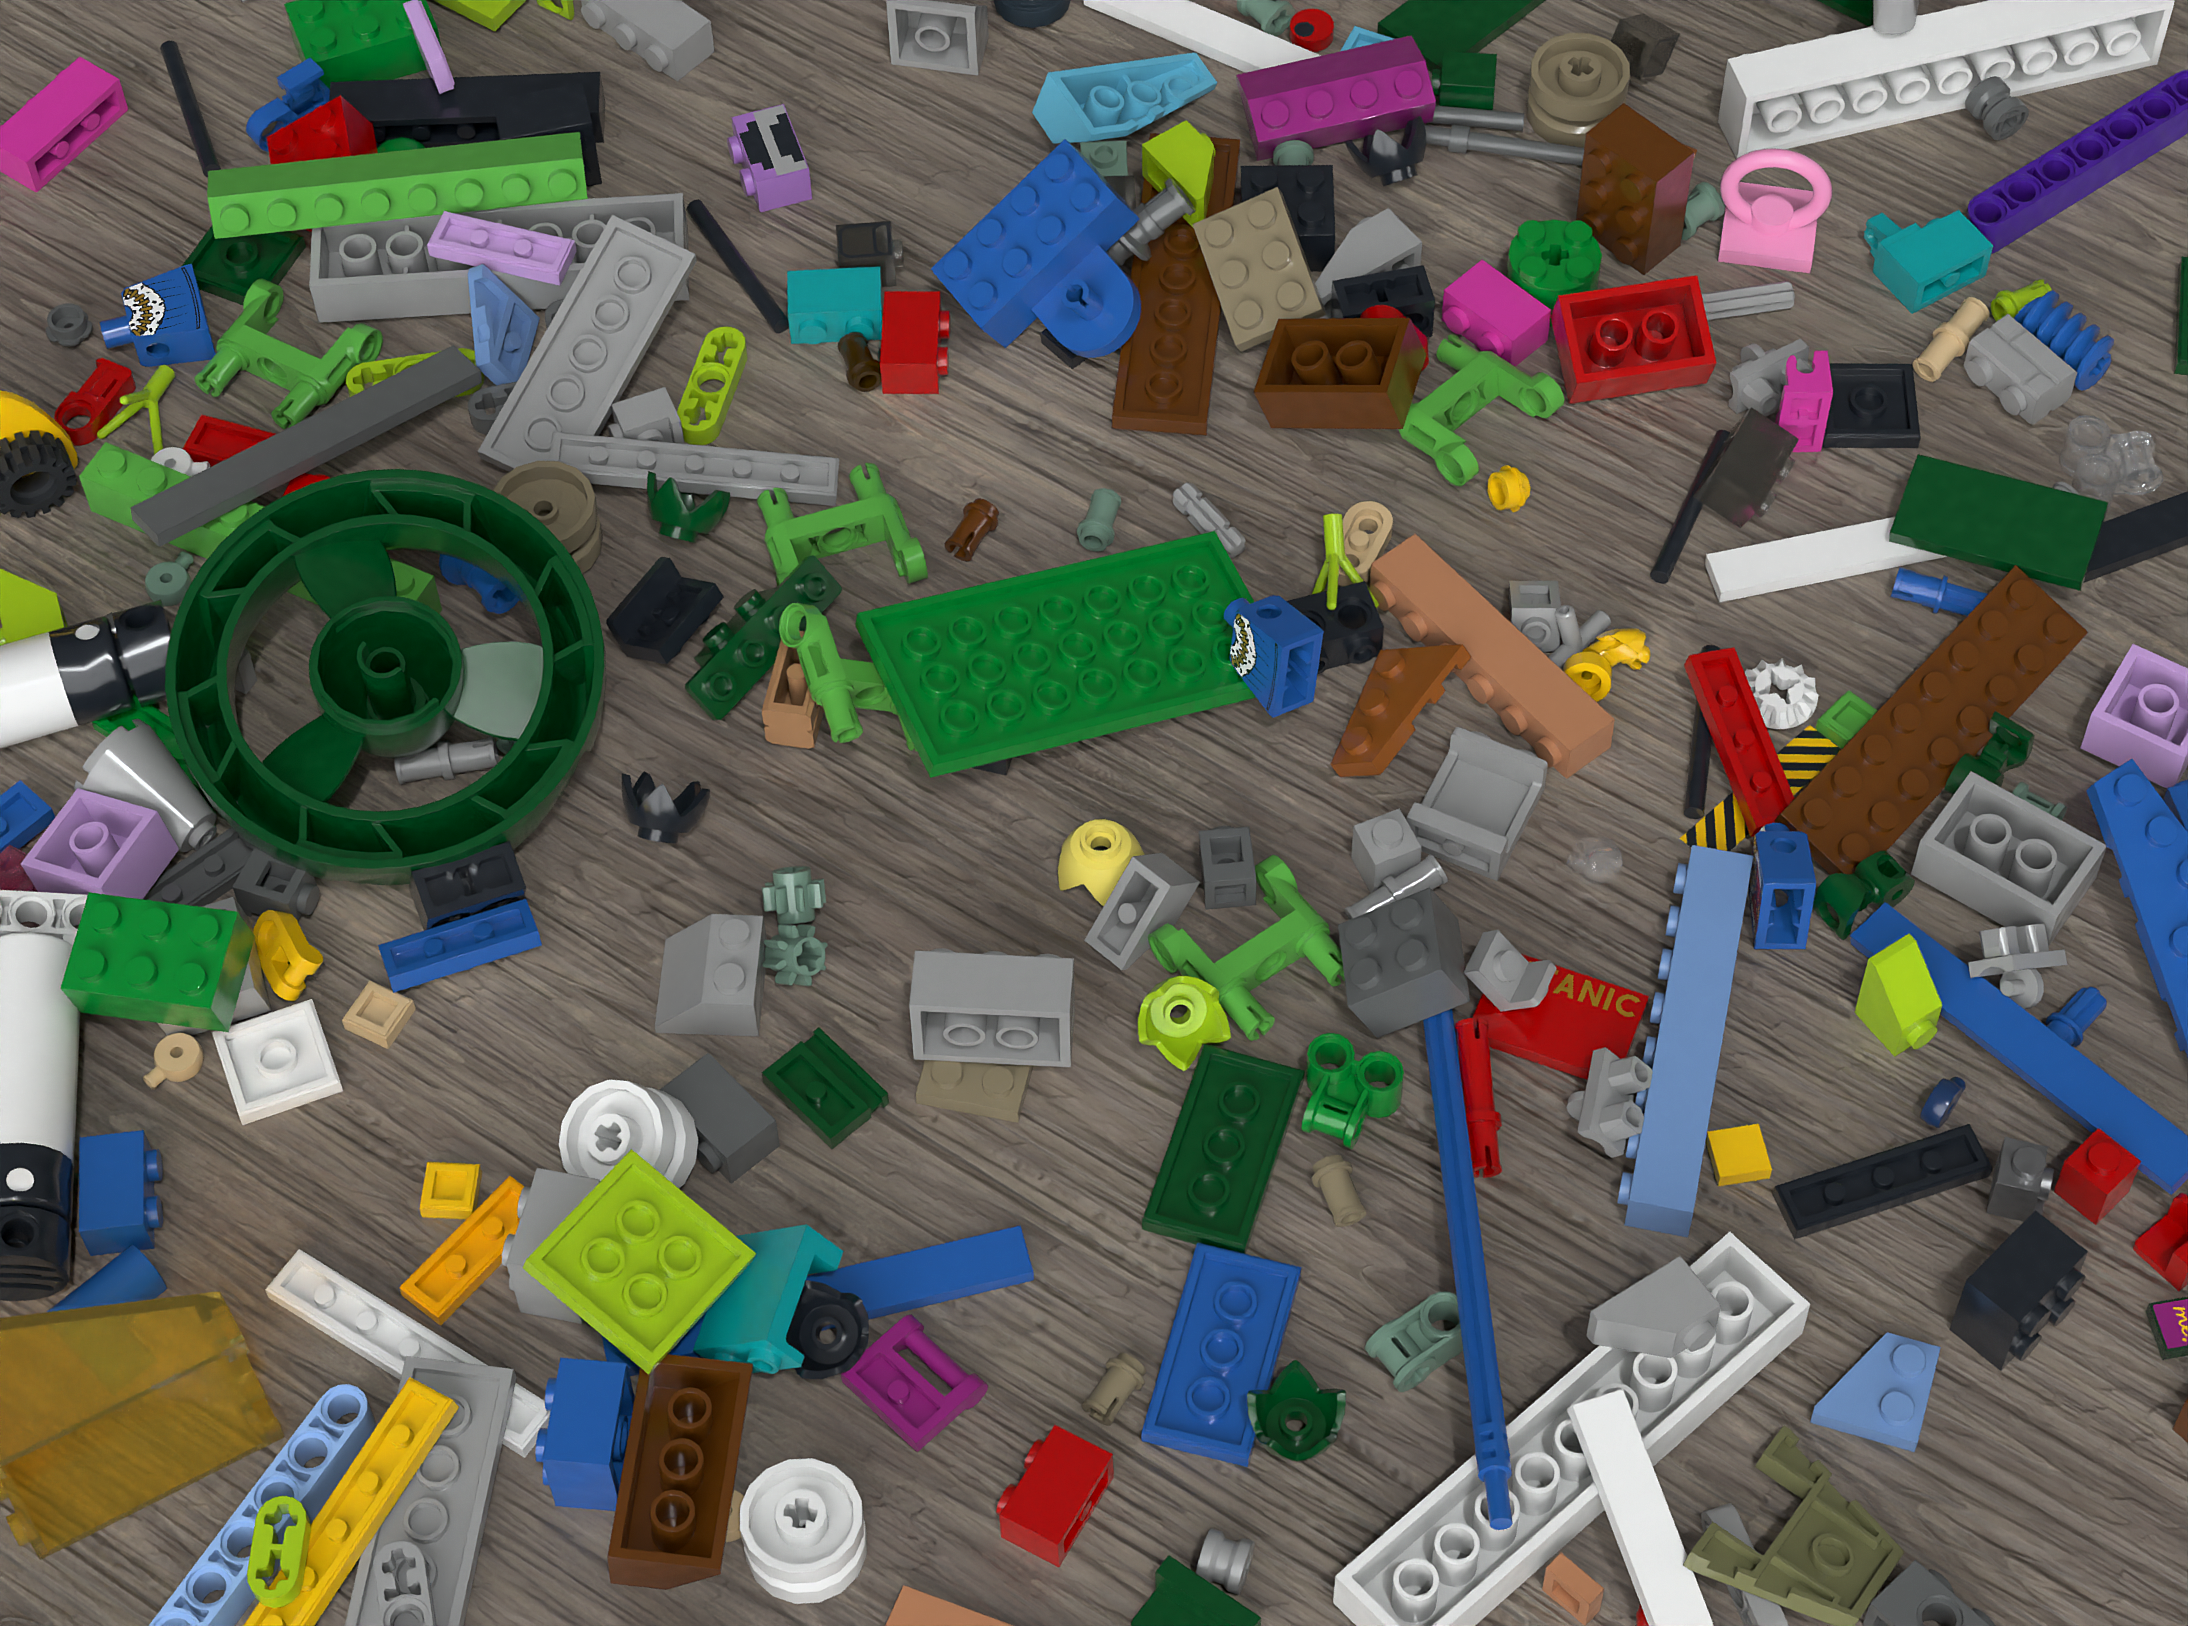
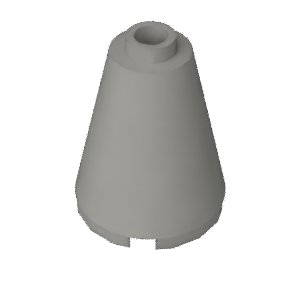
[74,719,217,852]

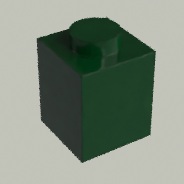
[1431,51,1497,110]

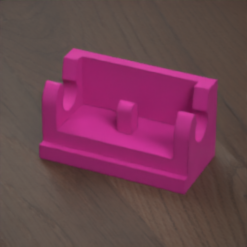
[1772,351,1833,453]

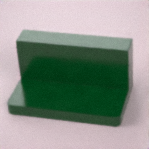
[1131,1555,1261,1626]

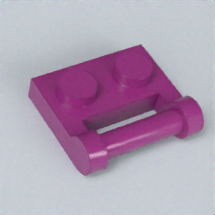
[841,1314,988,1452]

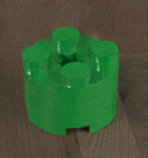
[1506,219,1602,327]

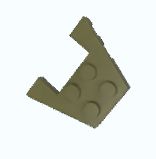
[1683,1425,1905,1626]

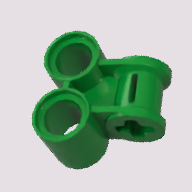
[1301,1033,1404,1149]

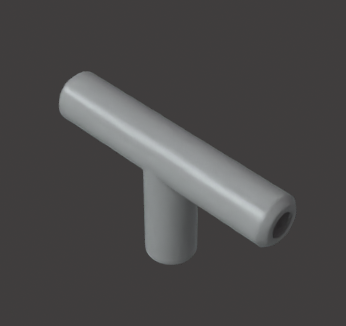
[1548,605,1611,671]

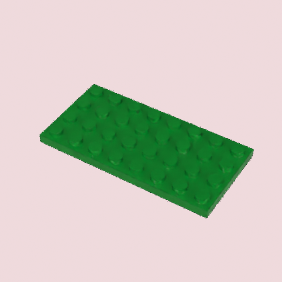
[855,531,1256,778]

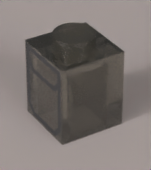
[1611,13,1680,80]
[836,221,904,287]

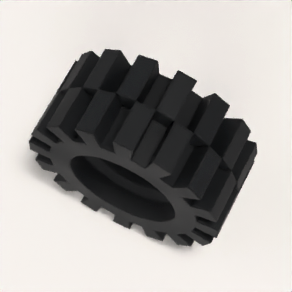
[0,431,77,518]

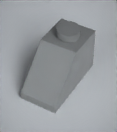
[1084,853,1200,970]
[1586,1256,1721,1358]

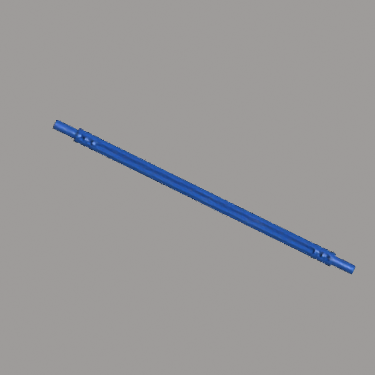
[1423,1009,1513,1530]

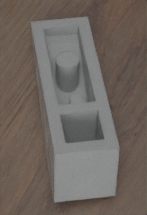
[1315,208,1422,318]

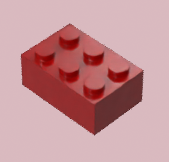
[1551,275,1717,404]

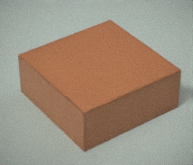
[1542,1552,1604,1626]

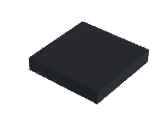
[1823,363,1921,448]

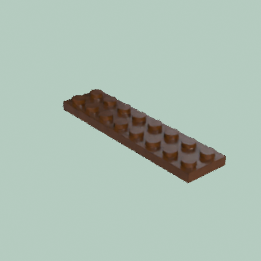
[1112,133,1240,436]
[1774,565,2089,875]

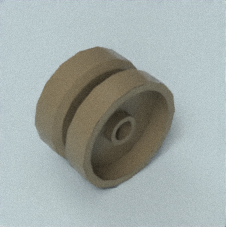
[1527,33,1630,148]
[493,461,603,574]

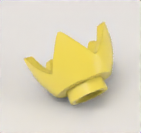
[1058,819,1144,907]

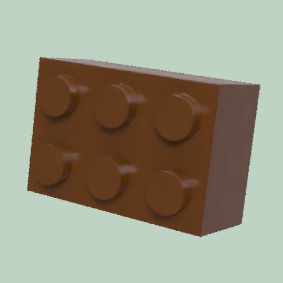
[1576,103,1695,275]
[1254,318,1426,429]

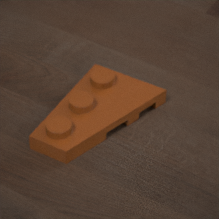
[1330,644,1471,777]

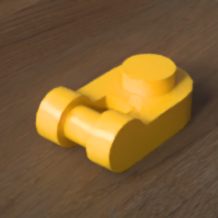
[253,910,324,1001]

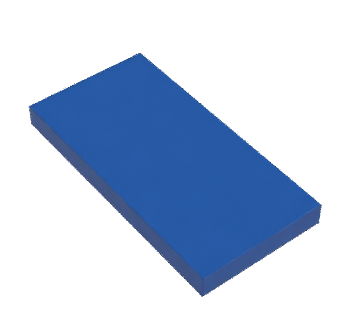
[1141,1243,1302,1467]

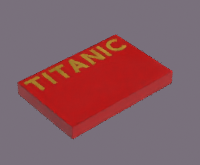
[1473,954,1649,1080]

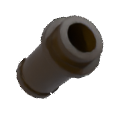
[837,332,881,392]

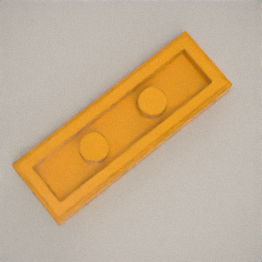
[399,1176,524,1326]

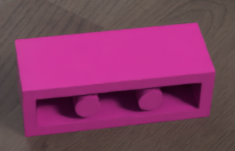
[0,56,129,193]

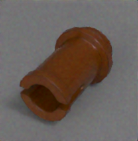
[944,498,999,562]

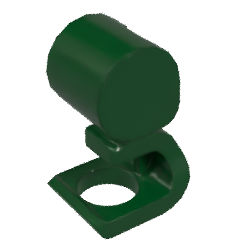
[1945,711,2035,795]
[1812,850,1915,940]

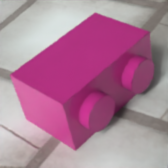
[1441,260,1551,367]

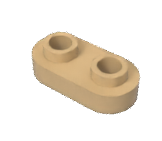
[1338,501,1393,586]

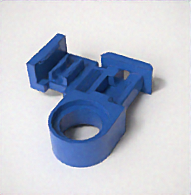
[246,58,330,152]

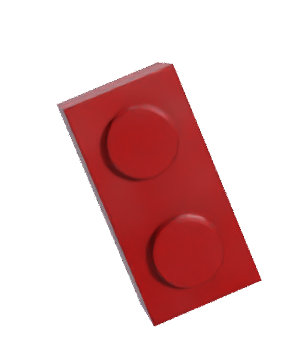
[880,291,951,394]
[996,1425,1114,1567]

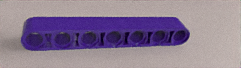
[1965,70,2188,254]

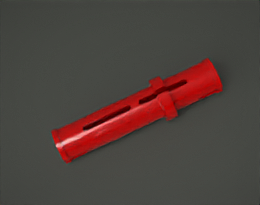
[1455,1018,1502,1178]

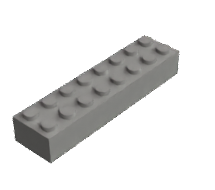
[309,193,689,323]

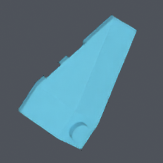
[1032,52,1217,144]

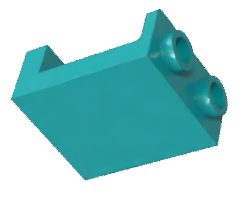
[693,1224,844,1374]

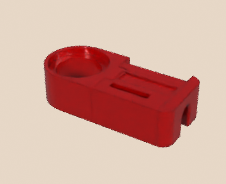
[54,358,136,446]

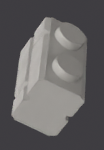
[1963,314,2078,425]

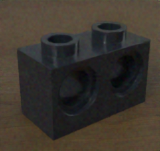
[1331,265,1435,337]
[1287,581,1384,675]
[409,841,526,931]

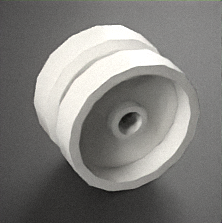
[559,1080,698,1188]
[740,1458,867,1604]

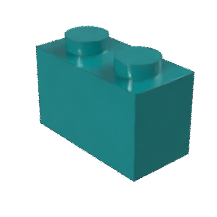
[787,267,883,344]

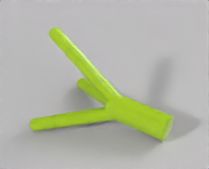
[97,365,175,455]
[1312,514,1379,610]

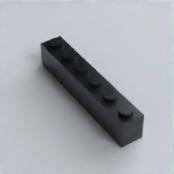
[329,72,605,148]

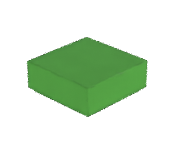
[1816,690,1878,748]

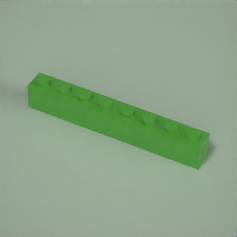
[207,132,588,239]
[79,442,442,614]

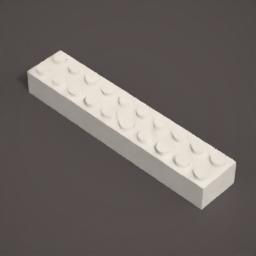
[1718,0,2175,159]
[1333,1232,1810,1626]

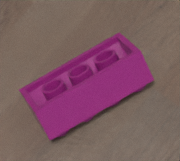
[1236,35,1436,161]

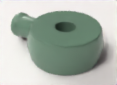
[145,551,194,606]

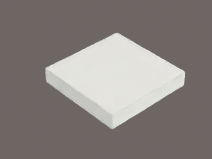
[212,999,343,1125]

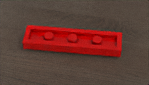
[1684,647,1795,837]

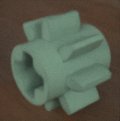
[762,866,826,924]
[762,924,828,986]

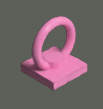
[1718,149,1832,273]

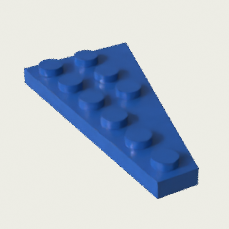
[2086,759,2188,1058]

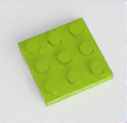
[523,1149,756,1374]

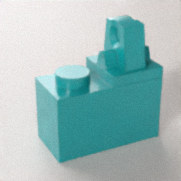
[1864,210,1993,314]

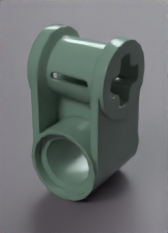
[1364,1292,1463,1392]

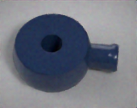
[1920,1077,1966,1128]

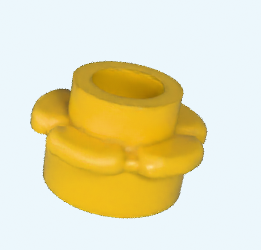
[1487,465,1530,512]

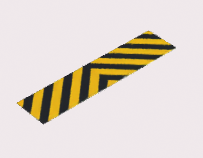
[1679,725,1841,851]

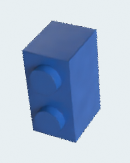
[79,1130,163,1256]

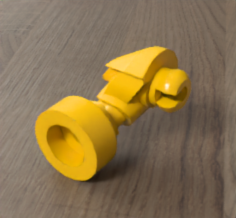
[1563,628,1651,702]

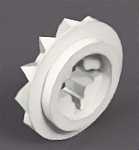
[1745,658,1819,729]

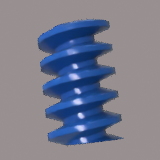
[2014,290,2114,391]

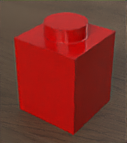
[2054,1128,2141,1225]

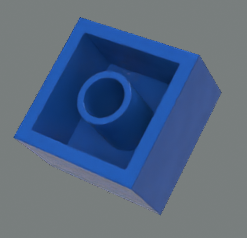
[535,1357,635,1511]

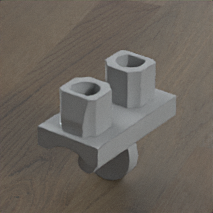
[1728,338,1814,419]
[1968,923,2067,1009]
[1566,1047,1653,1158]

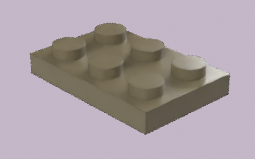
[1193,187,1326,352]
[916,1060,1034,1123]

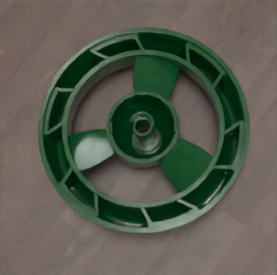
[165,469,607,885]

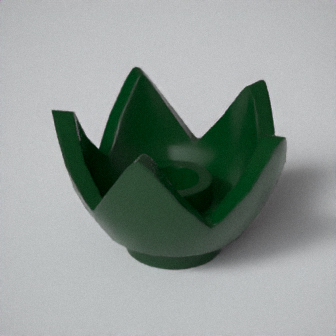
[647,471,730,543]
[1247,1360,1346,1461]

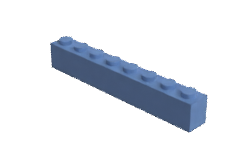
[1617,845,1753,1237]

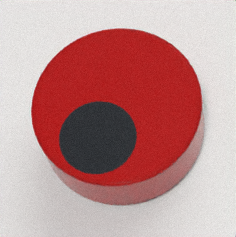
[1289,9,1334,52]

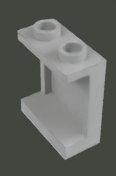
[1406,727,1548,881]

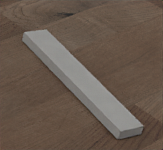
[549,432,839,506]

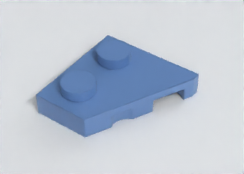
[468,264,540,385]
[1810,1332,1941,1452]

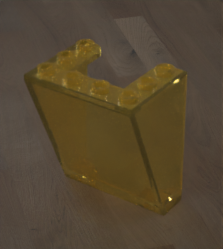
[0,1291,285,1560]

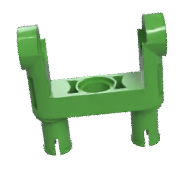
[194,278,383,430]
[1398,334,1565,486]
[757,463,928,587]
[779,603,917,751]
[1148,855,1345,1041]

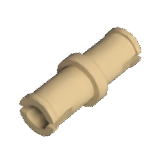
[1913,297,1990,382]

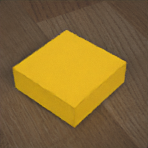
[1705,1124,1772,1186]
[419,1162,482,1219]

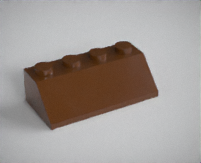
[607,1354,753,1590]

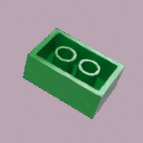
[284,0,442,89]
[60,892,255,1032]

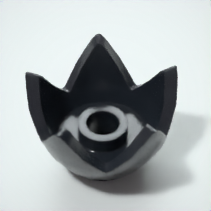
[1344,116,1426,186]
[621,771,710,843]
[786,1280,869,1379]

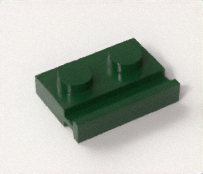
[762,1027,889,1149]

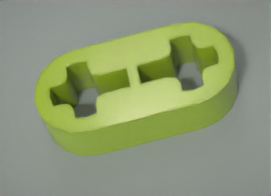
[247,1496,311,1608]

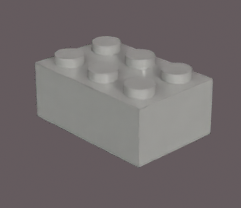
[1911,771,2107,947]
[909,948,1075,1067]

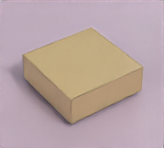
[342,980,416,1049]

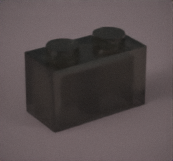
[1693,407,1799,528]

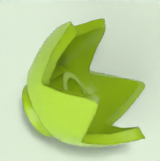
[1138,976,1231,1071]

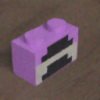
[727,104,812,212]

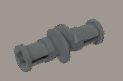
[1106,178,1196,267]

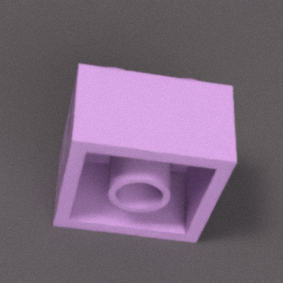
[2081,644,2188,788]
[21,788,179,899]

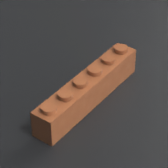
[1369,534,1615,779]

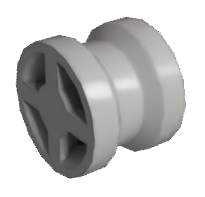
[1196,1528,1255,1595]

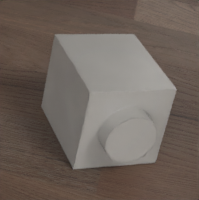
[1351,808,1422,893]

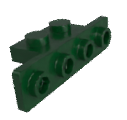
[685,555,842,721]

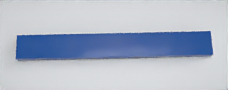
[1850,902,2188,1195]
[601,1225,1034,1376]

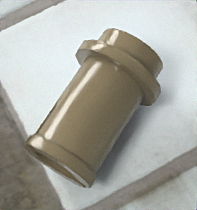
[1312,1155,1366,1227]
[1082,1353,1146,1426]

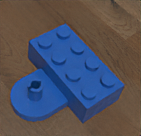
[931,139,1141,358]

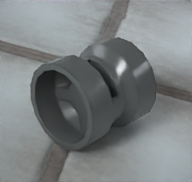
[1965,76,2029,141]

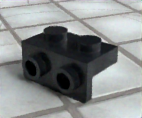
[606,557,724,664]

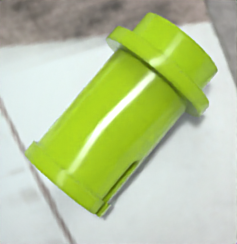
[1991,279,2052,322]

